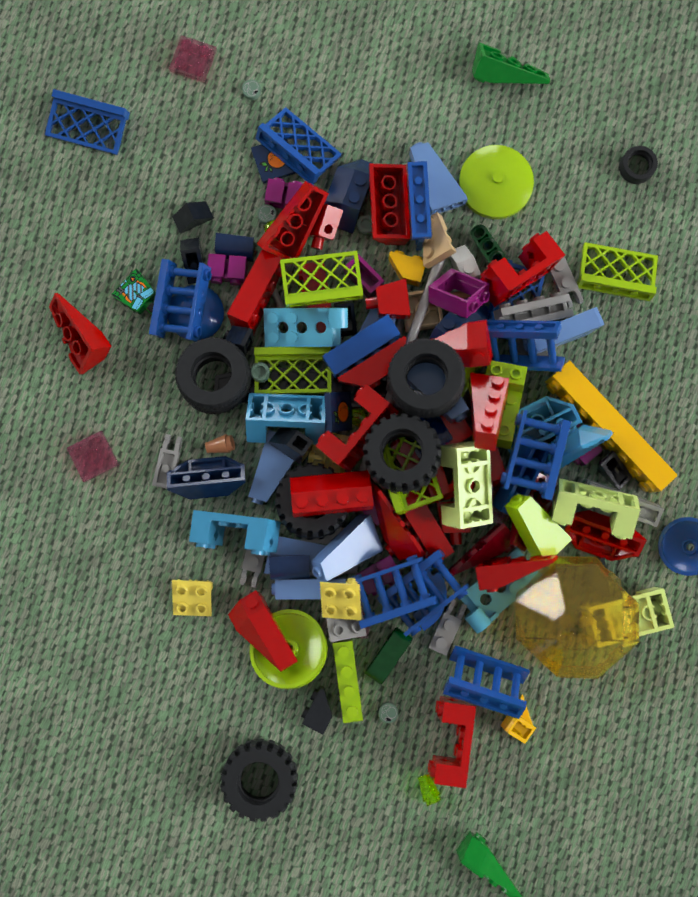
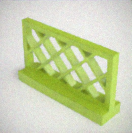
[577,242,658,301]
[280,251,363,308]
[254,347,331,395]
[383,437,443,515]

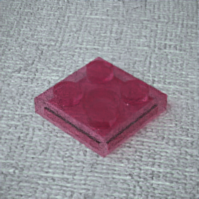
[169,35,217,83]
[67,431,119,482]

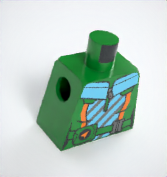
[111,269,156,315]

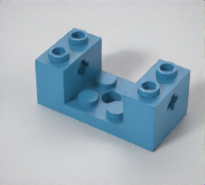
[245,393,326,445]
[189,510,281,556]

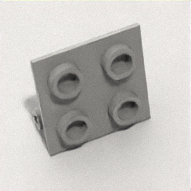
[326,607,367,642]

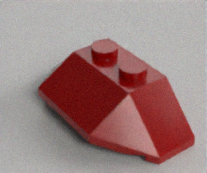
[337,336,407,389]
[564,510,647,561]

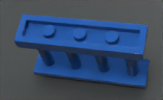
[149,259,212,342]
[485,320,565,372]
[500,410,571,500]
[377,549,470,637]
[350,555,439,629]
[443,645,530,719]

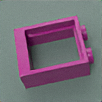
[428,268,490,319]

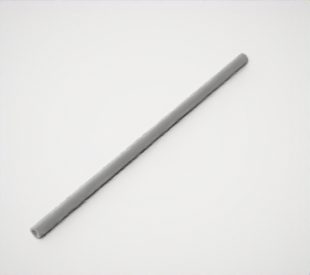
[359,259,445,471]

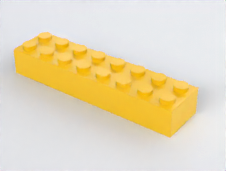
[545,360,678,493]

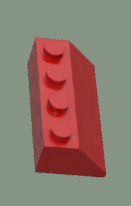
[369,163,410,245]
[290,470,374,517]

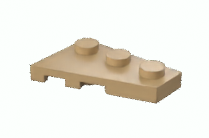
[423,212,456,269]

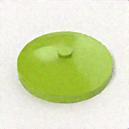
[459,145,534,219]
[250,609,328,690]

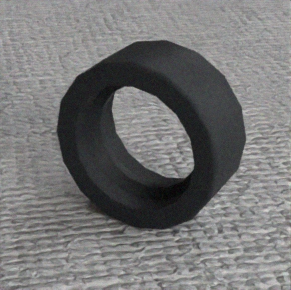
[619,145,658,185]

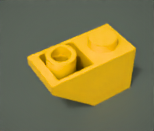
[388,250,425,287]

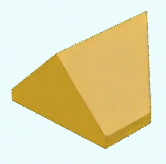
[500,694,536,744]

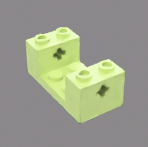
[440,441,493,529]
[552,478,640,539]
[580,587,674,647]

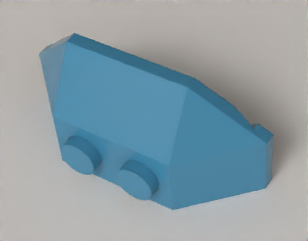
[508,396,582,453]
[543,424,613,476]

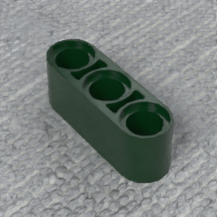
[470,224,509,263]
[365,627,413,685]

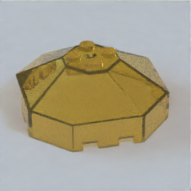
[515,556,639,679]

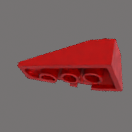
[49,293,111,375]
[432,320,493,368]
[371,483,425,560]
[475,555,558,593]
[228,590,298,672]

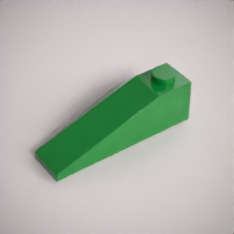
[472,42,551,84]
[456,831,522,897]

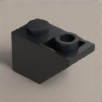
[269,428,314,465]
[301,686,332,735]

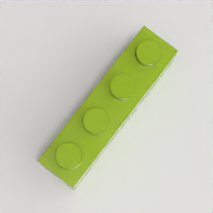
[333,638,363,723]

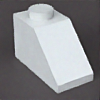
[449,245,481,279]

